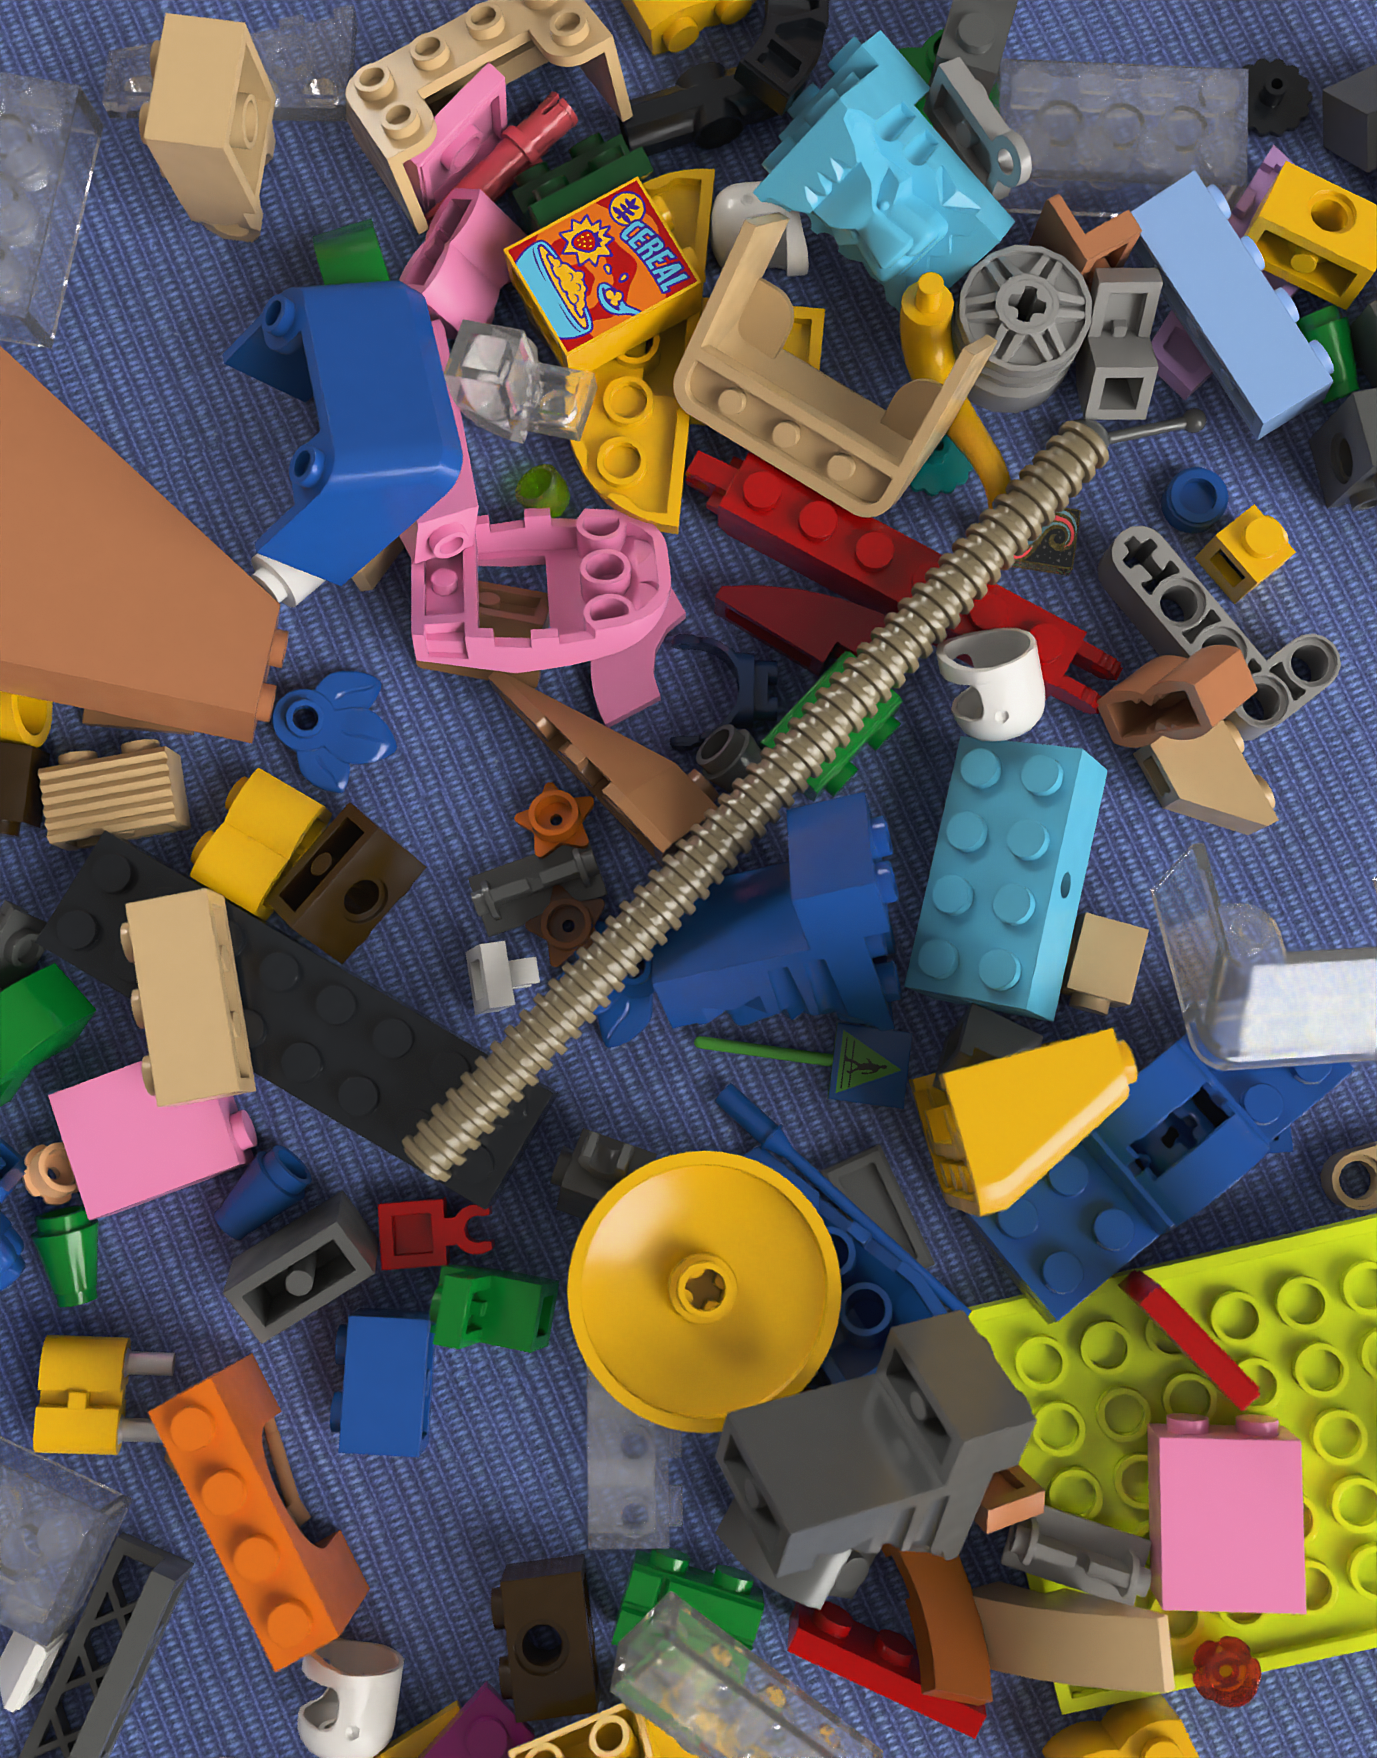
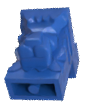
[652,792,902,1031]

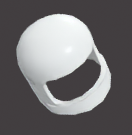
[710,181,809,277]
[936,628,1045,742]
[298,1638,404,1758]

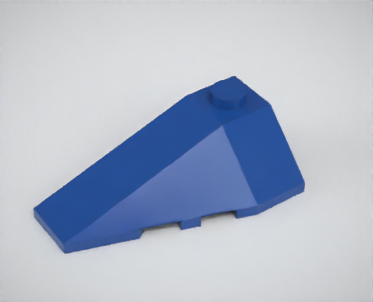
[743,1145,947,1386]

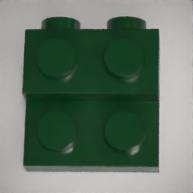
[507,132,654,236]

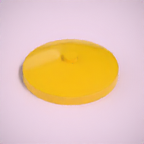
[567,1151,842,1433]

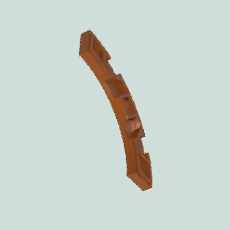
[800,1386,993,1706]

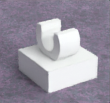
[465,941,540,1015]

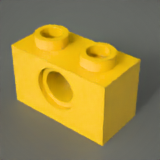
[1244,161,1377,310]

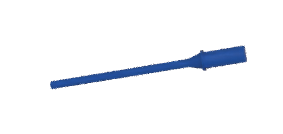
[714,1083,972,1316]

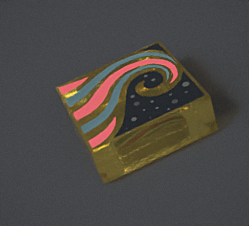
[1012,508,1081,576]

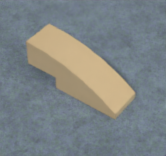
[972,1581,1175,1693]

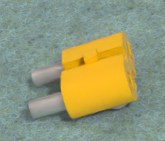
[33,1335,175,1455]

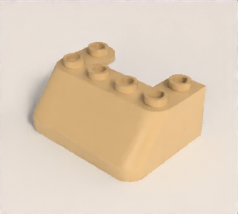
[345,0,633,235]

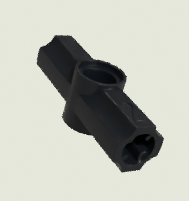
[616,62,803,157]

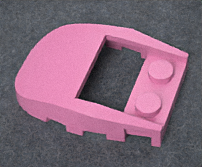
[411,507,671,673]

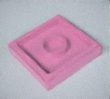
[403,62,508,214]

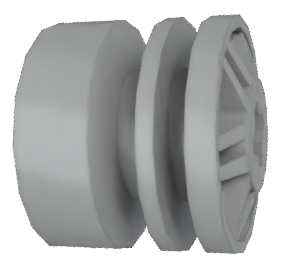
[951,245,1092,413]

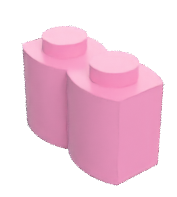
[399,188,528,341]

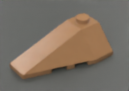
[488,671,720,868]

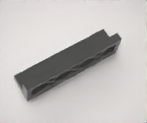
[19,1532,194,1758]

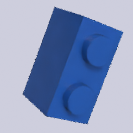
[330,1308,435,1457]

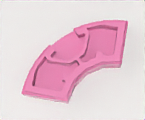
[590,587,686,728]

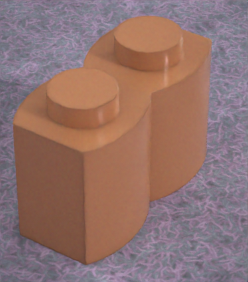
[1097,645,1258,748]

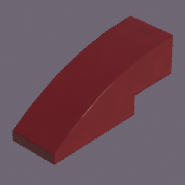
[714,585,886,677]

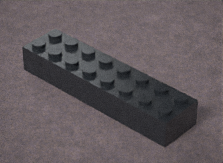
[35,830,559,1209]

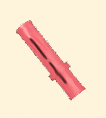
[424,91,578,226]

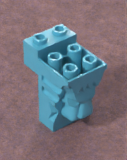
[753,30,1015,313]

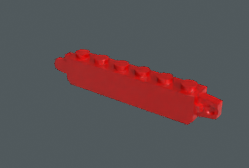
[685,450,1123,715]

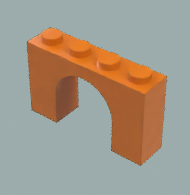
[148,1353,370,1672]

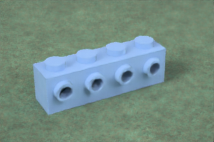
[1131,170,1334,440]

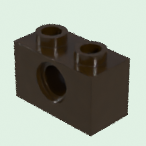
[264,802,427,964]
[491,1554,601,1723]

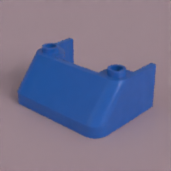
[222,280,463,586]

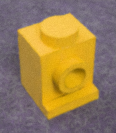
[1194,504,1296,604]

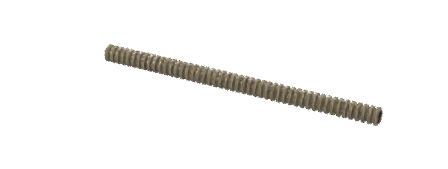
[402,421,1109,1182]

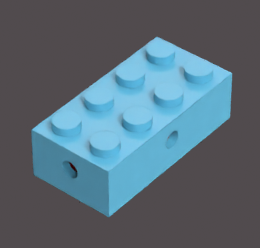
[904,736,1108,1022]

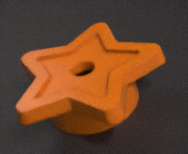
[514,782,594,859]

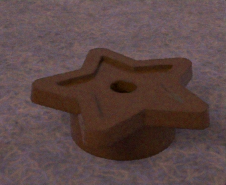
[525,885,605,967]

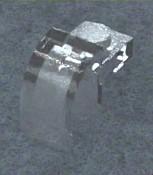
[444,319,598,444]

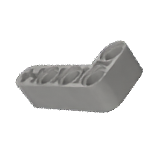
[1097,526,1341,741]

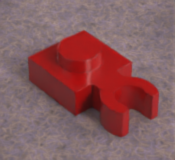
[378,1197,495,1271]

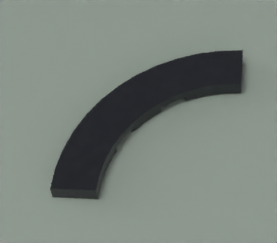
[733,0,829,116]

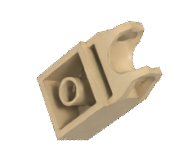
[139,13,276,242]

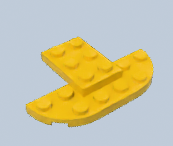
[565,168,825,535]

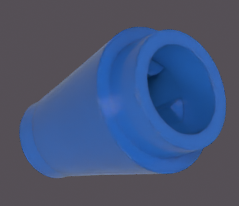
[214,1145,312,1240]

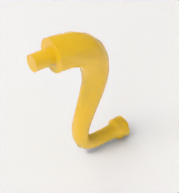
[899,272,1011,524]

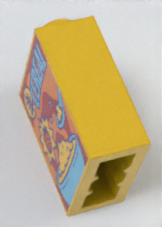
[503,176,706,382]

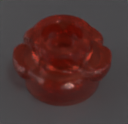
[1192,1636,1262,1708]

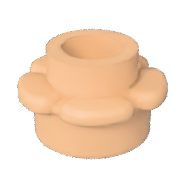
[22,1142,79,1206]

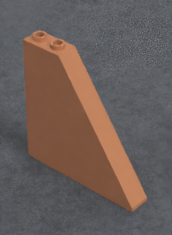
[0,346,289,743]

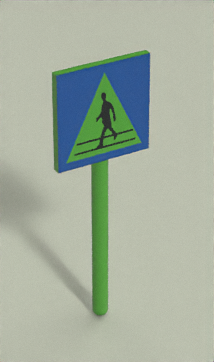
[694,1023,913,1109]

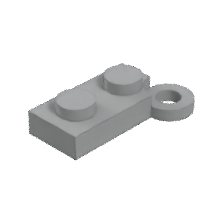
[923,57,1032,201]

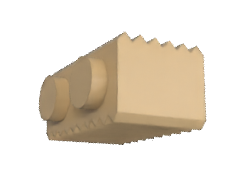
[38,739,191,851]

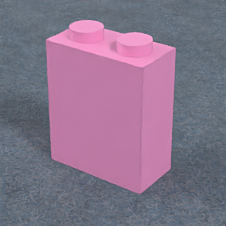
[48,1061,257,1220]
[1147,1413,1306,1614]

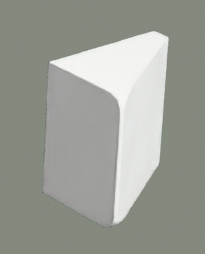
[0,1609,69,1713]

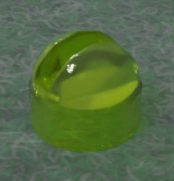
[515,464,571,518]

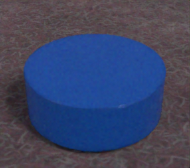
[1161,467,1228,534]

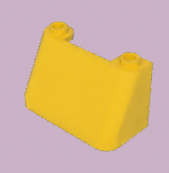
[909,1028,1137,1217]

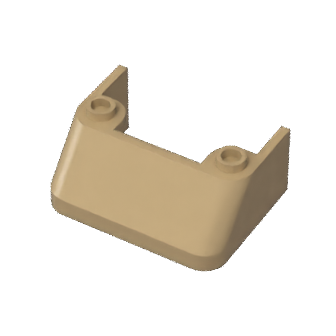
[673,212,998,518]

